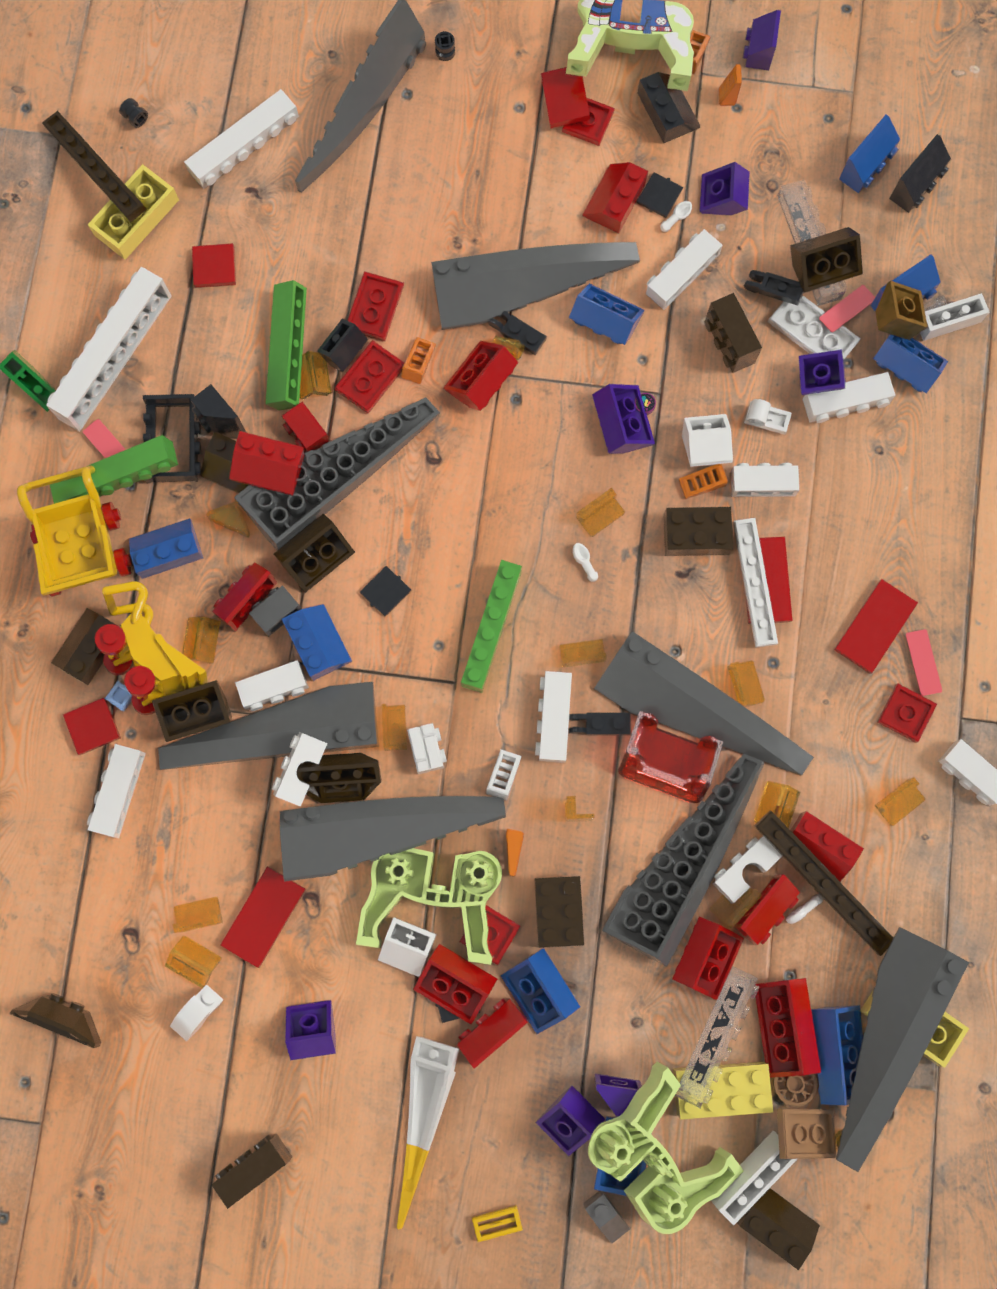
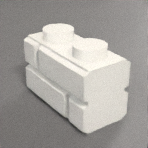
[407,723,447,774]

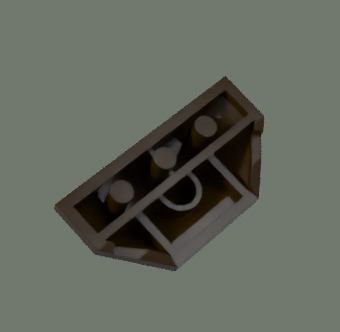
[296,753,382,803]
[10,993,101,1048]

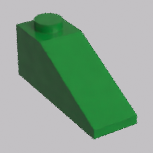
[0,350,56,412]

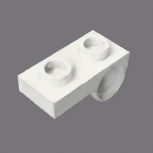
[744,399,792,435]

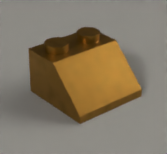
[875,281,928,340]

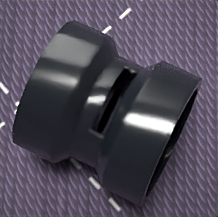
[435,31,455,61]
[119,98,148,128]

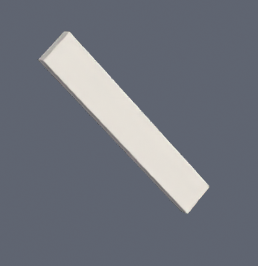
[733,518,778,648]

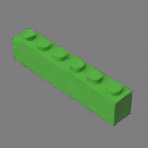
[266,280,307,411]
[50,435,178,504]
[461,560,522,693]

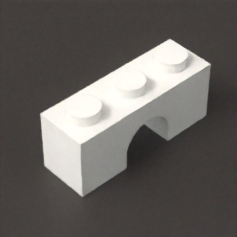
[272,732,327,807]
[713,836,782,904]

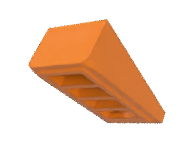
[690,30,711,74]
[719,64,742,106]
[401,337,436,384]
[679,464,728,499]
[506,829,524,877]

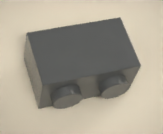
[249,585,302,636]

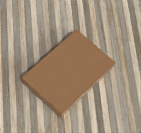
[777,1109,837,1159]

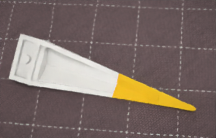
[397,1036,459,1230]

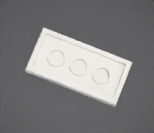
[768,296,861,359]

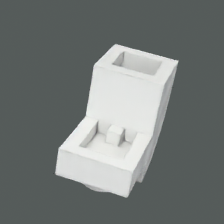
[170,985,223,1041]

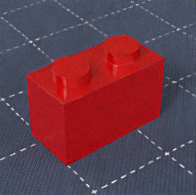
[282,401,330,452]

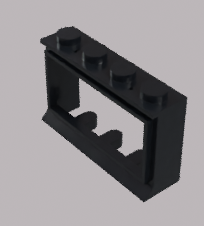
[143,394,201,484]

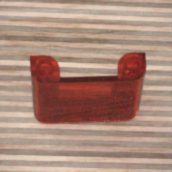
[618,711,723,803]

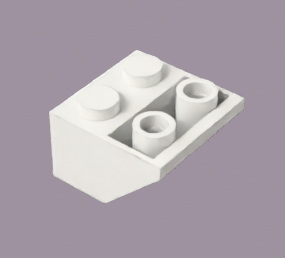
[682,414,733,467]
[378,917,437,977]

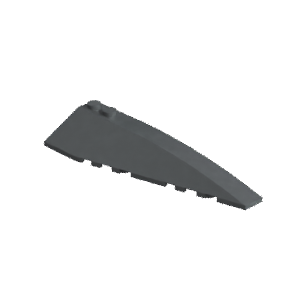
[295,0,426,193]
[431,242,640,330]
[234,397,440,550]
[594,631,814,776]
[158,682,379,770]
[602,754,764,967]
[280,796,506,882]
[836,927,969,1172]

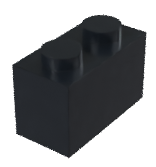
[317,318,368,372]

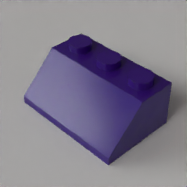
[592,384,655,454]

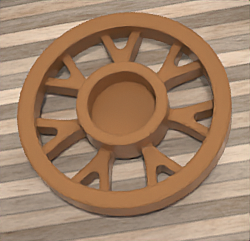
[773,1074,817,1107]

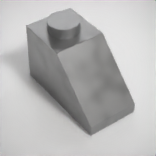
[583,1191,630,1243]

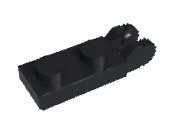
[744,270,804,306]
[488,311,547,355]
[569,713,631,736]

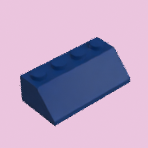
[811,1005,863,1106]

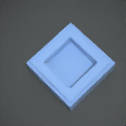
[105,681,132,711]

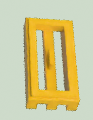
[472,1205,523,1242]

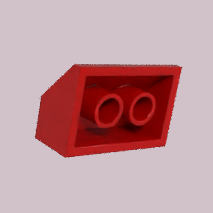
[582,162,648,233]
[443,341,519,411]
[229,431,304,496]
[212,562,277,632]
[790,811,864,882]
[733,874,800,945]
[672,916,744,1001]
[413,944,498,1025]
[457,998,528,1069]

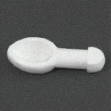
[660,201,692,232]
[573,543,598,582]
[786,894,823,924]

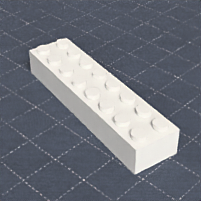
[46,267,172,432]

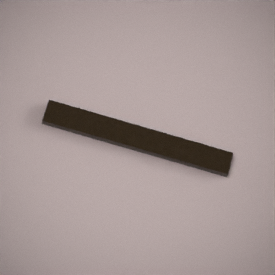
[42,110,147,223]
[754,810,894,956]

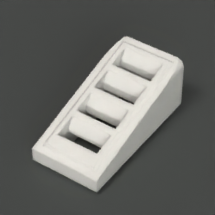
[486,750,522,801]

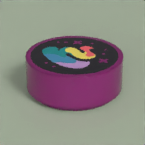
[635,393,656,415]

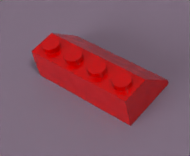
[753,978,821,1078]

